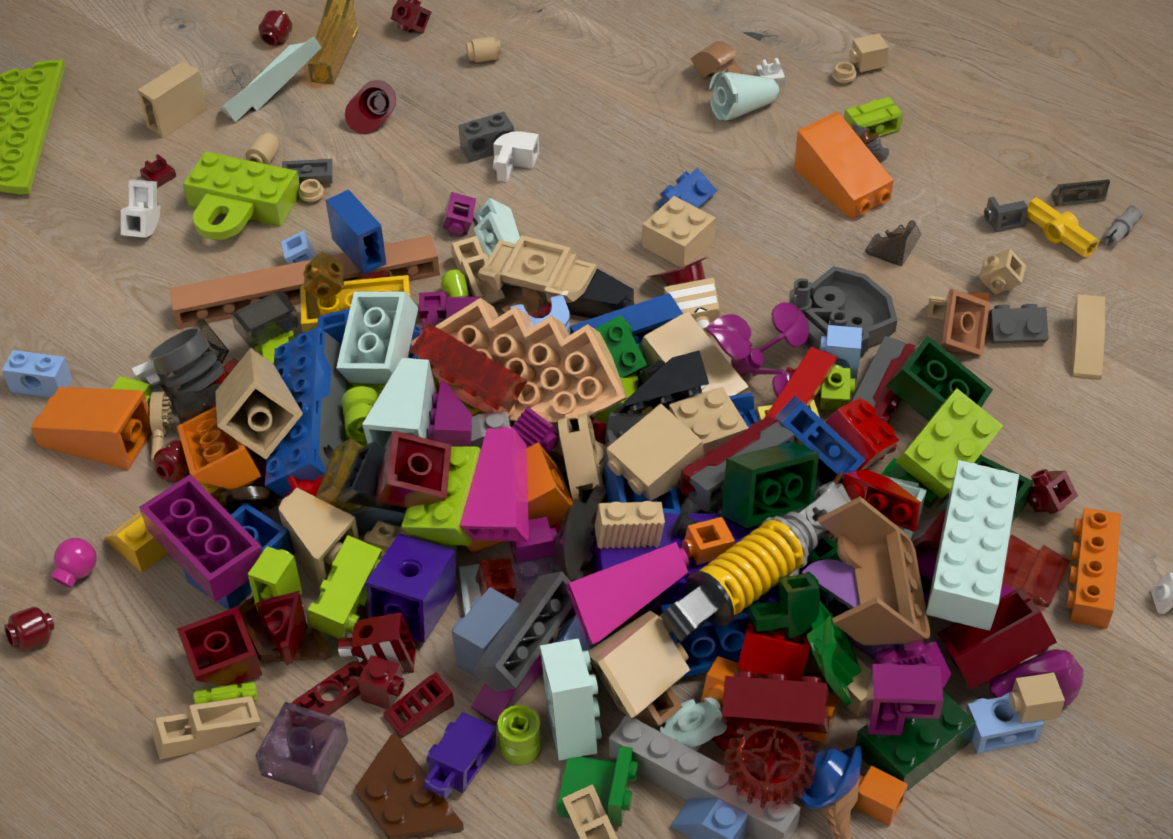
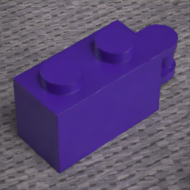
[424,712,496,799]

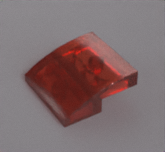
[1002,535,1070,608]

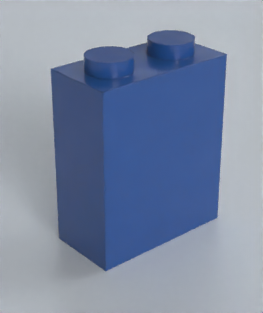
[326,189,387,275]

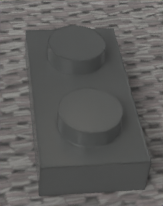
[282,159,333,185]

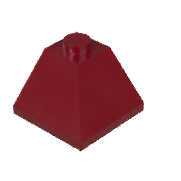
[376,430,452,507]

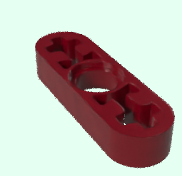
[288,661,366,730]

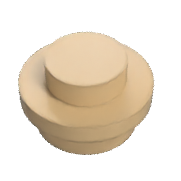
[832,62,856,84]
[298,179,324,202]

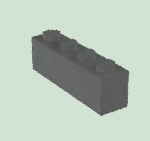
[473,571,573,692]

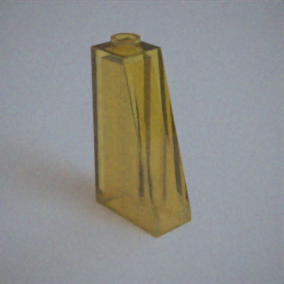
[308,0,358,85]

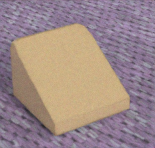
[926,295,946,320]

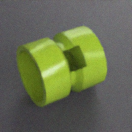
[341,386,379,442]
[497,705,542,765]

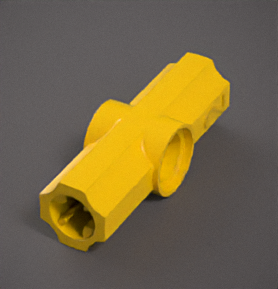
[1026,197,1100,258]

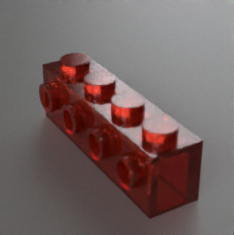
[410,322,528,411]

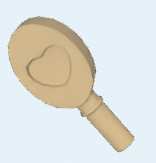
[150,391,172,463]

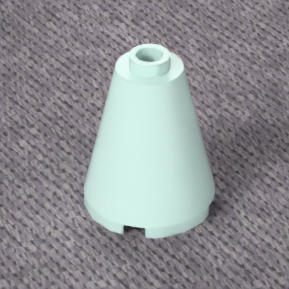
[709,71,779,121]

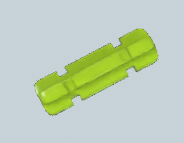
[194,682,258,704]

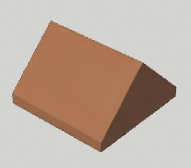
[940,289,990,356]

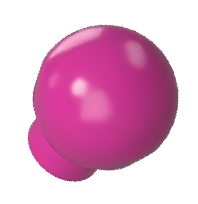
[51,538,97,588]

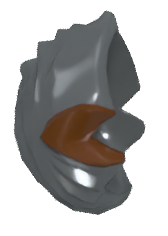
[852,123,889,163]

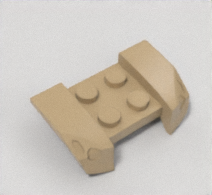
[478,235,597,304]

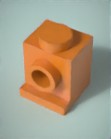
[682,517,735,565]

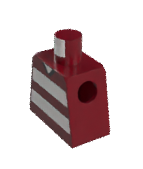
[338,613,417,673]

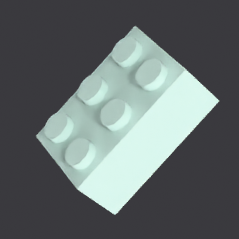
[336,292,418,384]
[540,638,602,761]

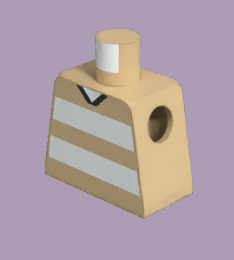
[664,278,719,337]

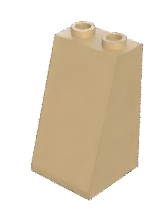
[640,311,748,396]
[215,348,303,459]

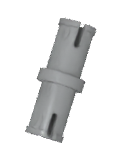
[1102,205,1143,247]

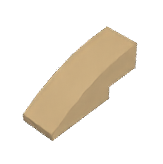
[451,236,505,304]
[1072,294,1105,379]
[152,696,260,760]

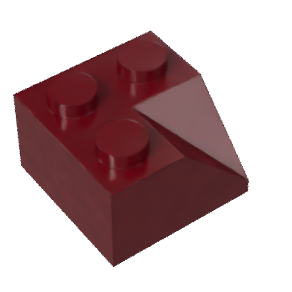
[177,607,262,686]

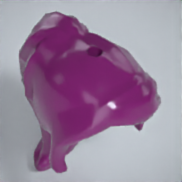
[990,649,1084,707]

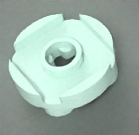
[660,697,727,751]

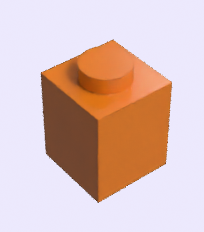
[853,766,908,826]

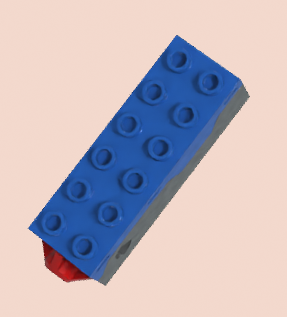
[265,326,346,498]

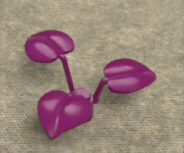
[705,302,809,398]

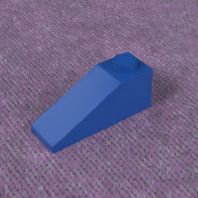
[775,395,865,479]

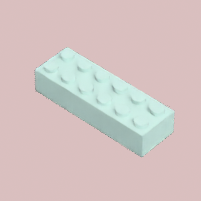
[926,460,1019,631]

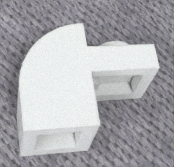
[493,131,539,182]
[121,179,161,238]

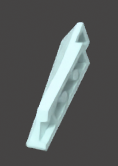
[220,36,322,122]
[474,198,520,286]

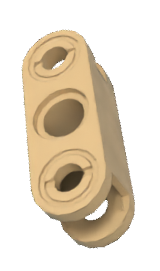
[558,413,606,505]

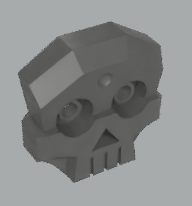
[789,266,897,355]

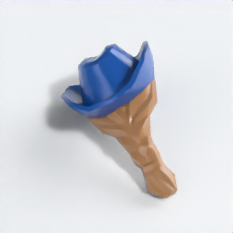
[796,745,862,839]

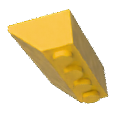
[300,275,411,333]
[104,474,229,573]

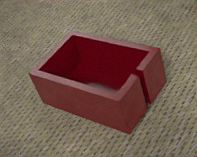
[937,587,1057,689]
[722,671,830,734]

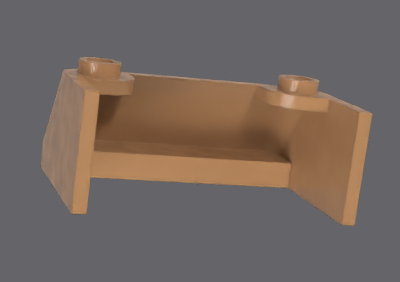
[818,497,930,645]

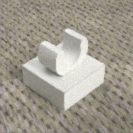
[756,58,785,86]
[132,361,166,392]

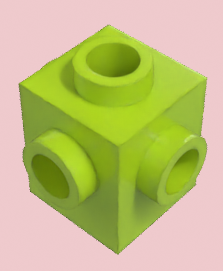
[817,365,855,410]

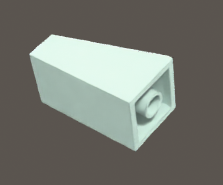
[362,358,437,449]

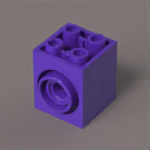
[366,533,456,643]

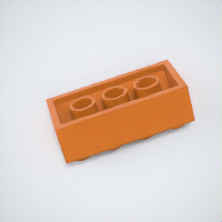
[177,407,261,489]

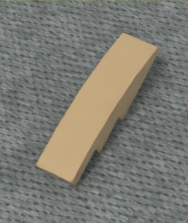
[562,784,618,839]

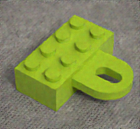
[183,151,300,240]

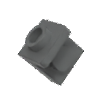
[984,197,1028,233]

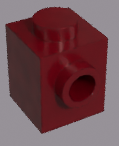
[358,655,405,709]

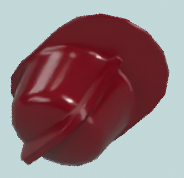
[345,80,396,134]
[647,257,707,286]

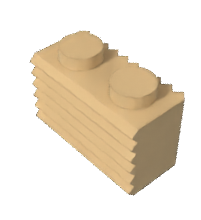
[595,501,665,549]

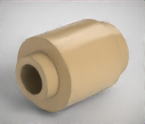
[466,36,501,63]
[246,132,279,164]

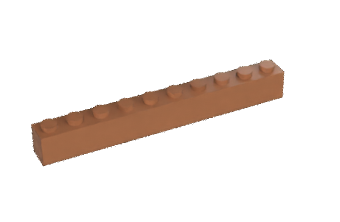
[169,235,440,329]

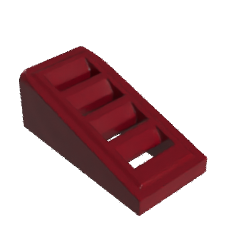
[383,672,454,738]

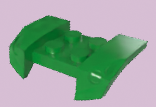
[805,572,861,706]

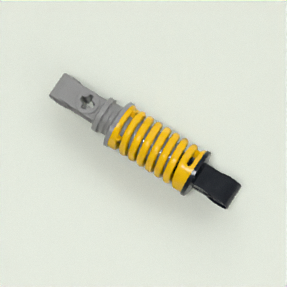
[660,485,848,642]

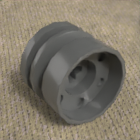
[149,327,225,399]

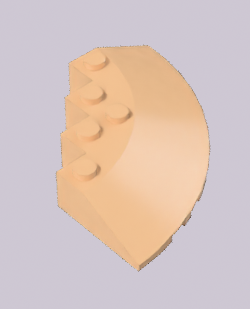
[411,298,628,423]

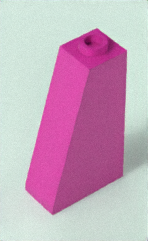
[460,426,529,542]
[565,542,689,646]

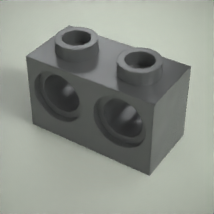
[458,112,514,163]

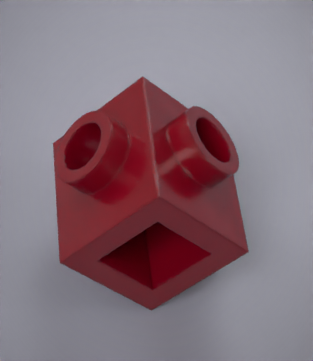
[390,0,432,33]
[1027,469,1078,514]

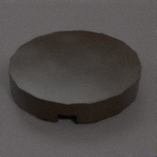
[217,486,277,514]

